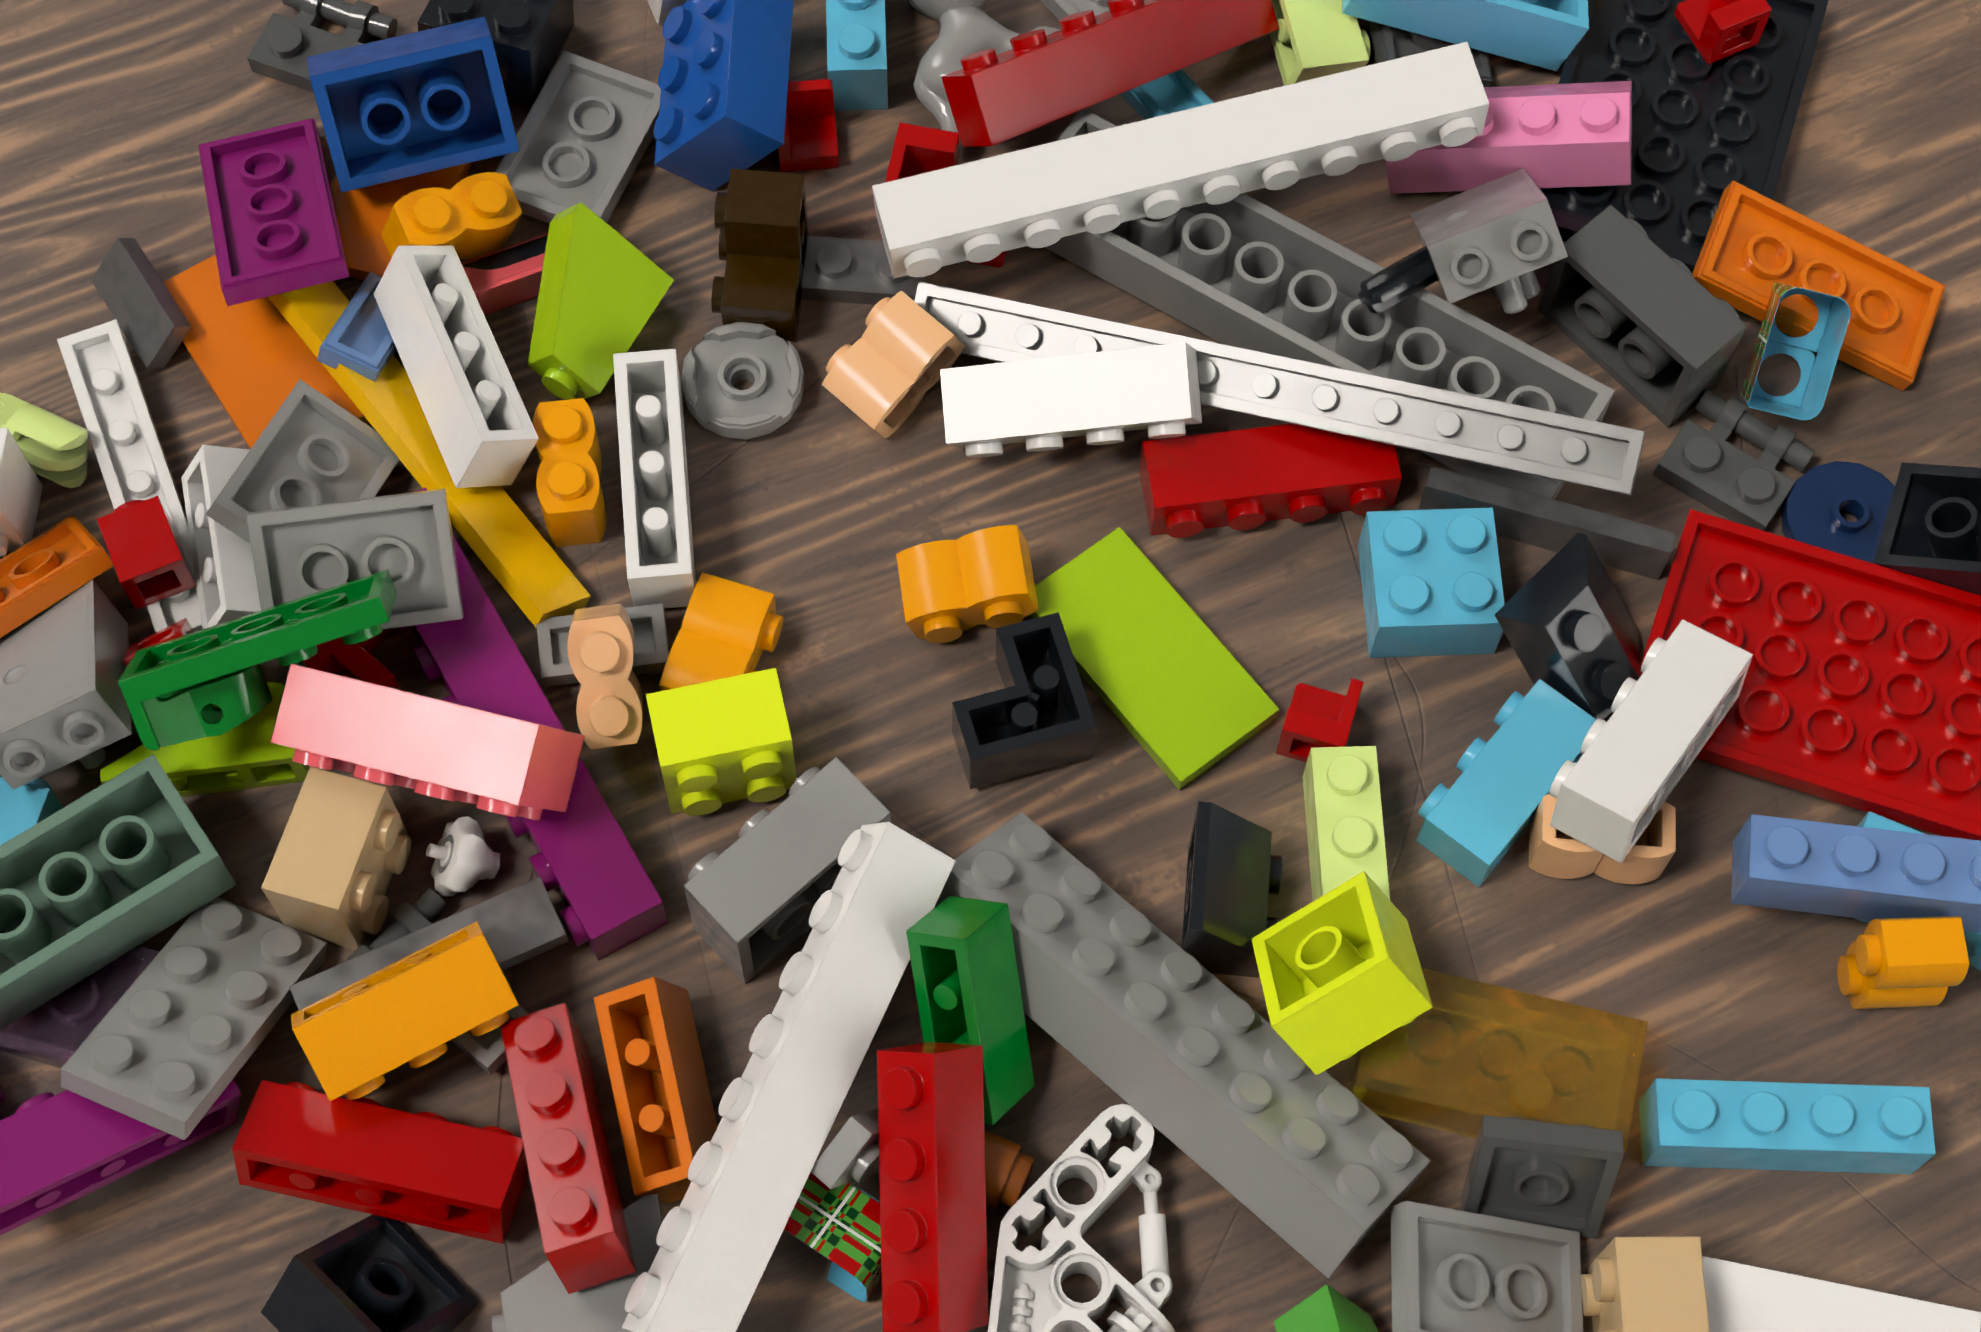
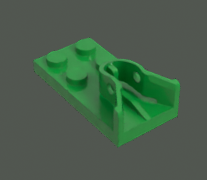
[118,569,397,750]

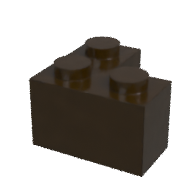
[711,169,809,342]

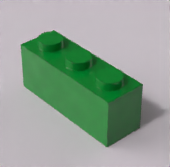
[906,896,1035,1125]

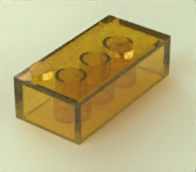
[1349,968,1648,1153]

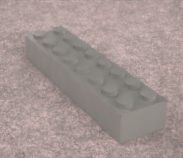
[934,812,1431,1279]

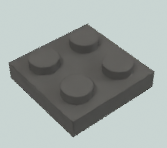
[1460,1115,1624,1239]

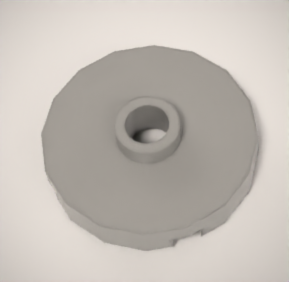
[681,322,804,439]

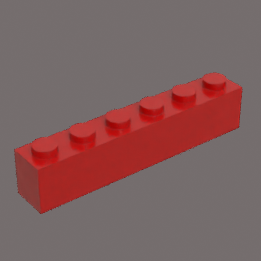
[941,0,1279,147]

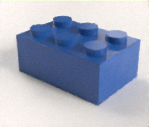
[654,0,794,192]
[306,17,520,192]

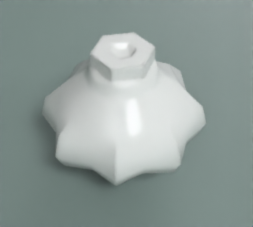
[426,816,500,896]

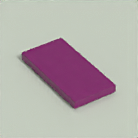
[198,118,350,306]

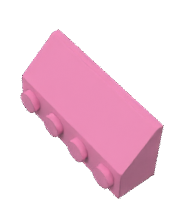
[1385,81,1632,194]

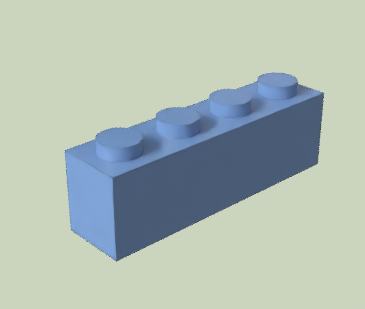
[1731,814,1981,933]

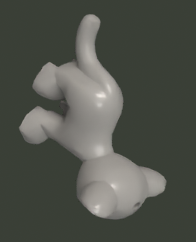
[908,0,1060,154]

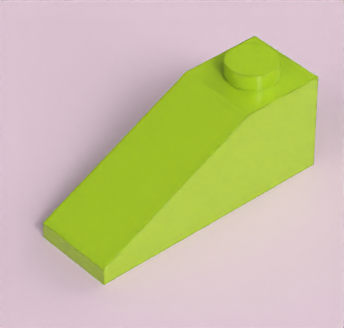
[100,682,310,797]

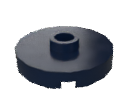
[1782,461,1895,563]

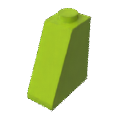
[527,202,674,400]

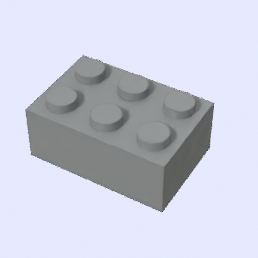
[684,757,891,985]

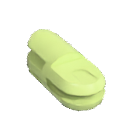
[0,392,89,488]

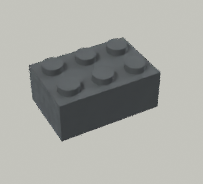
[1538,205,1747,428]

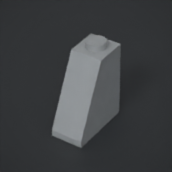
[492,1194,664,1332]

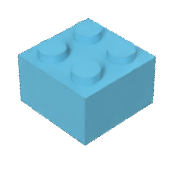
[1358,507,1505,658]

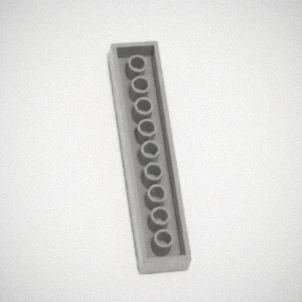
[1045,109,1615,500]

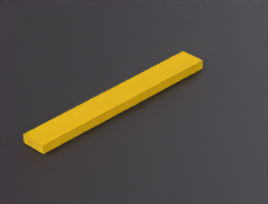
[268,281,591,628]

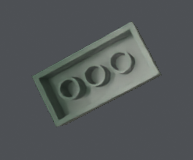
[0,754,237,1031]

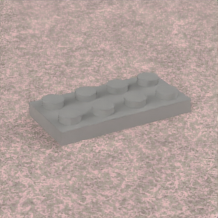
[61,897,327,1140]

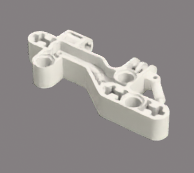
[988,1104,1175,1332]

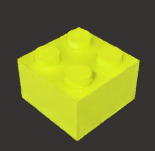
[646,668,797,816]
[1251,871,1433,1075]

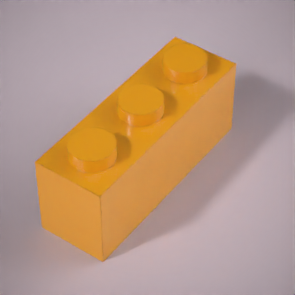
[291,921,519,1101]

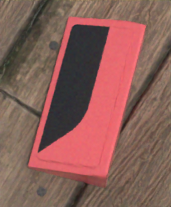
[461,233,548,315]

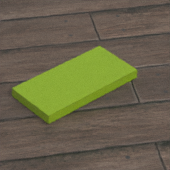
[1030,527,1280,790]

